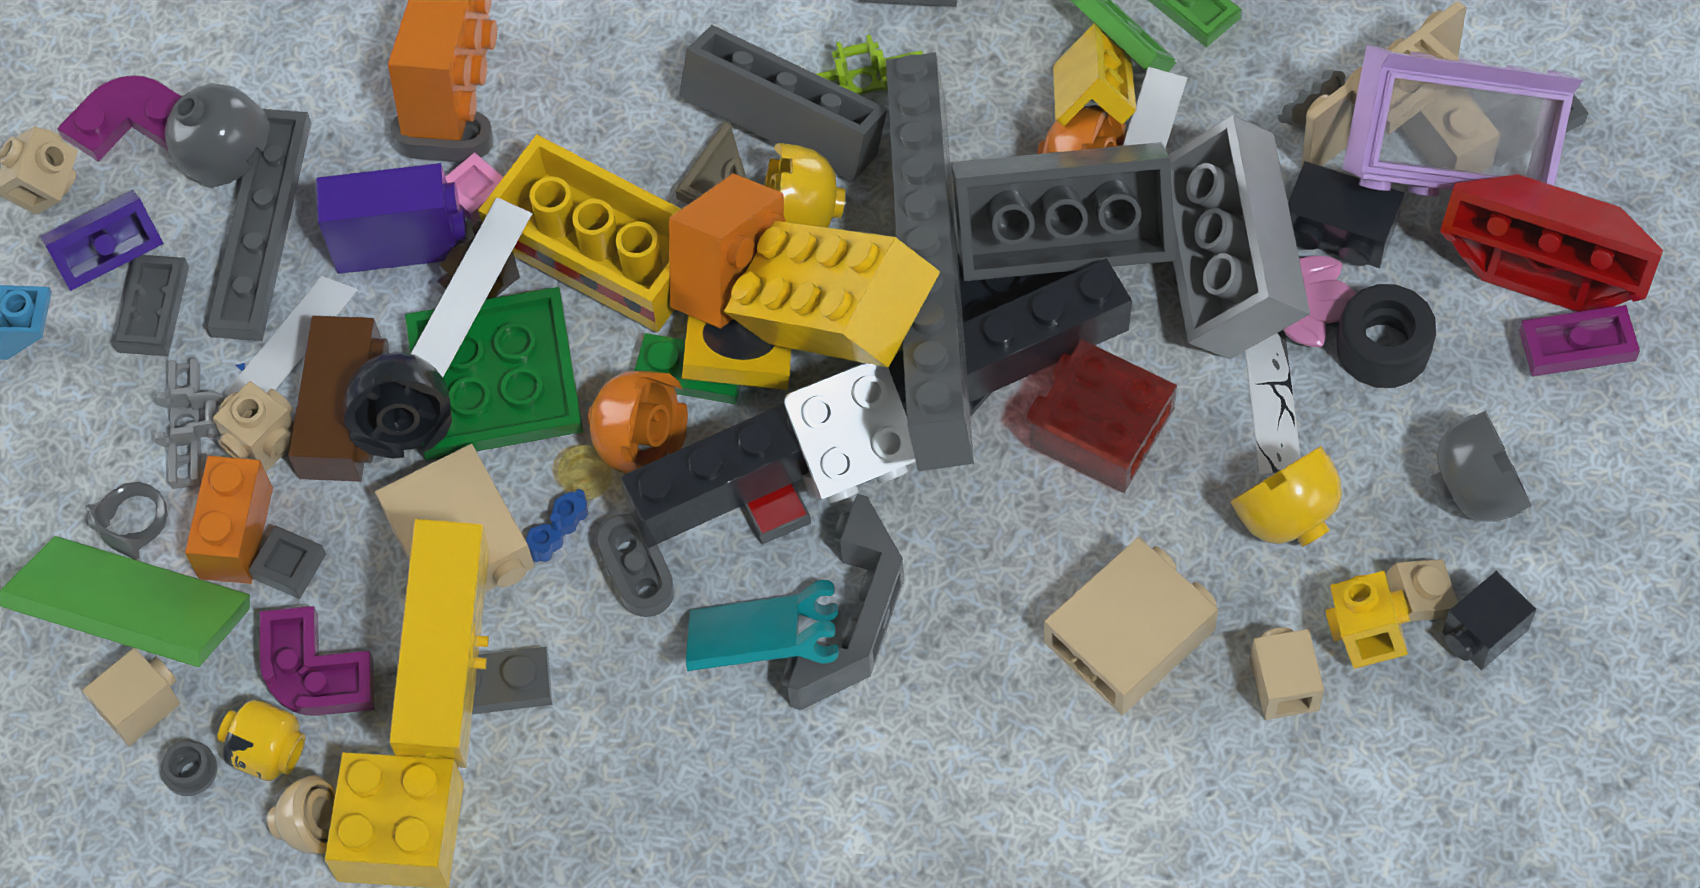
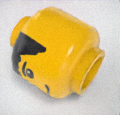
[217,699,306,781]

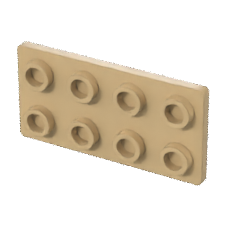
[1301,1,1467,169]

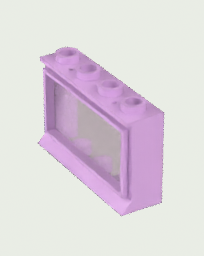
[1343,45,1583,197]

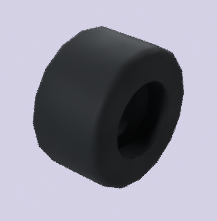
[1336,284,1436,388]

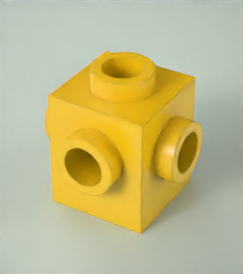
[1325,570,1411,669]

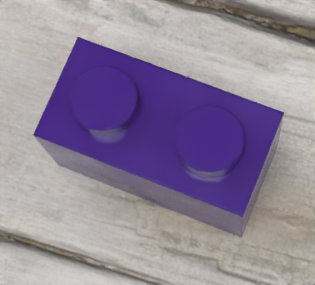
[40,190,164,291]

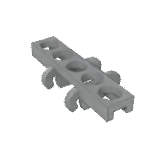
[155,358,224,489]

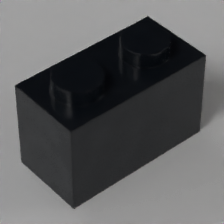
[1288,161,1405,269]

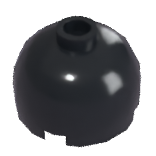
[343,352,452,459]

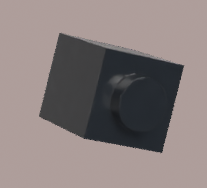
[1442,570,1537,671]

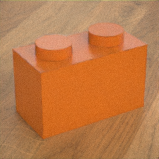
[185,456,273,584]

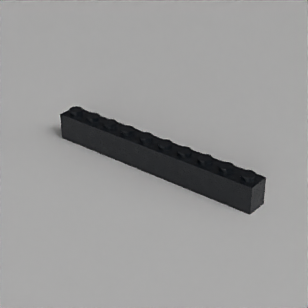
[620,258,1132,548]

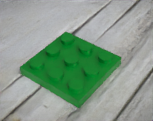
[405,287,584,460]

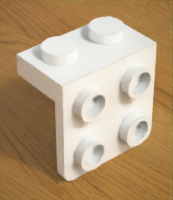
[784,363,916,503]

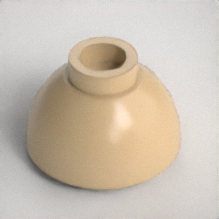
[267,775,336,854]

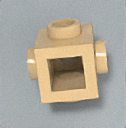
[0,126,79,214]
[213,381,294,472]

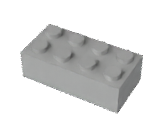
[1169,115,1310,359]

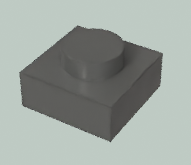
[249,525,326,599]

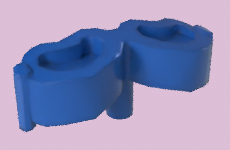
[526,489,588,562]

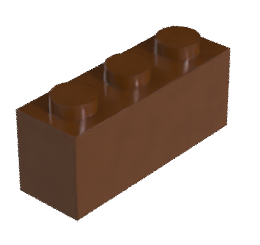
[288,315,389,482]

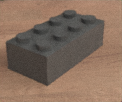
[951,142,1176,281]

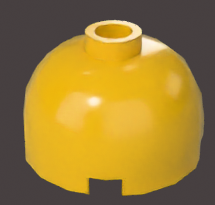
[764,143,845,228]
[1230,446,1342,547]

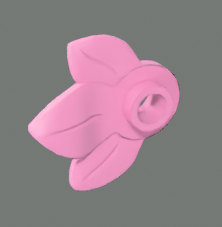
[1283,255,1356,348]

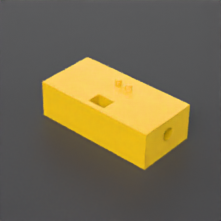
[389,519,489,768]

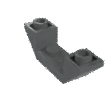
[782,494,904,710]

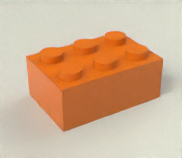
[388,0,497,141]

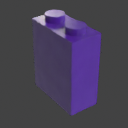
[316,163,467,274]

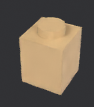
[1250,627,1324,720]
[82,648,181,747]

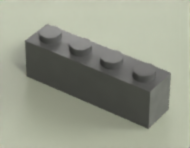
[679,25,888,181]

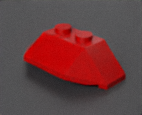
[1440,174,1664,312]

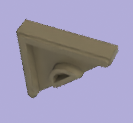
[675,121,747,204]

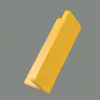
[1053,23,1137,126]

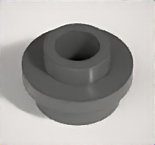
[160,741,218,796]

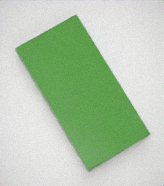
[0,536,250,667]

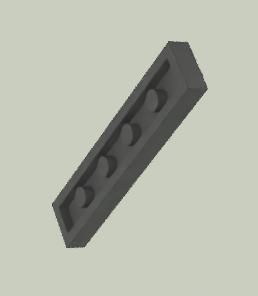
[207,109,311,341]

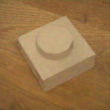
[1386,559,1458,621]

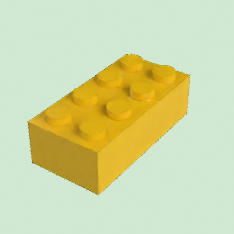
[724,221,940,367]

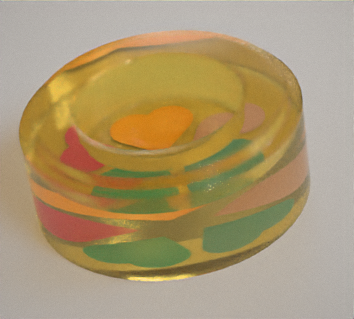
[558,445,613,500]

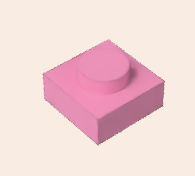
[445,152,503,224]

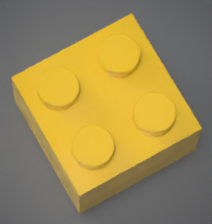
[325,752,464,888]

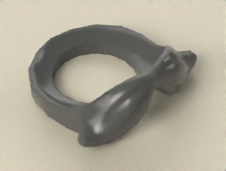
[85,482,168,560]

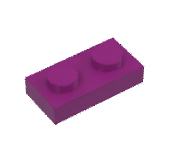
[1519,305,1640,377]

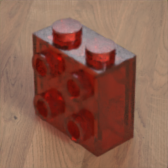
[1026,339,1177,493]

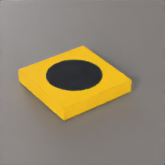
[682,315,791,390]

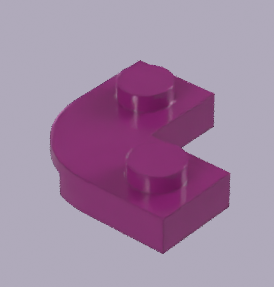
[57,75,182,162]
[260,606,375,716]

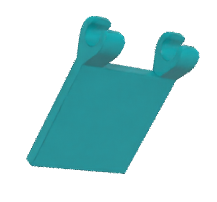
[685,580,839,671]

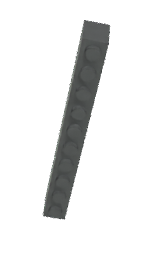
[886,52,974,472]

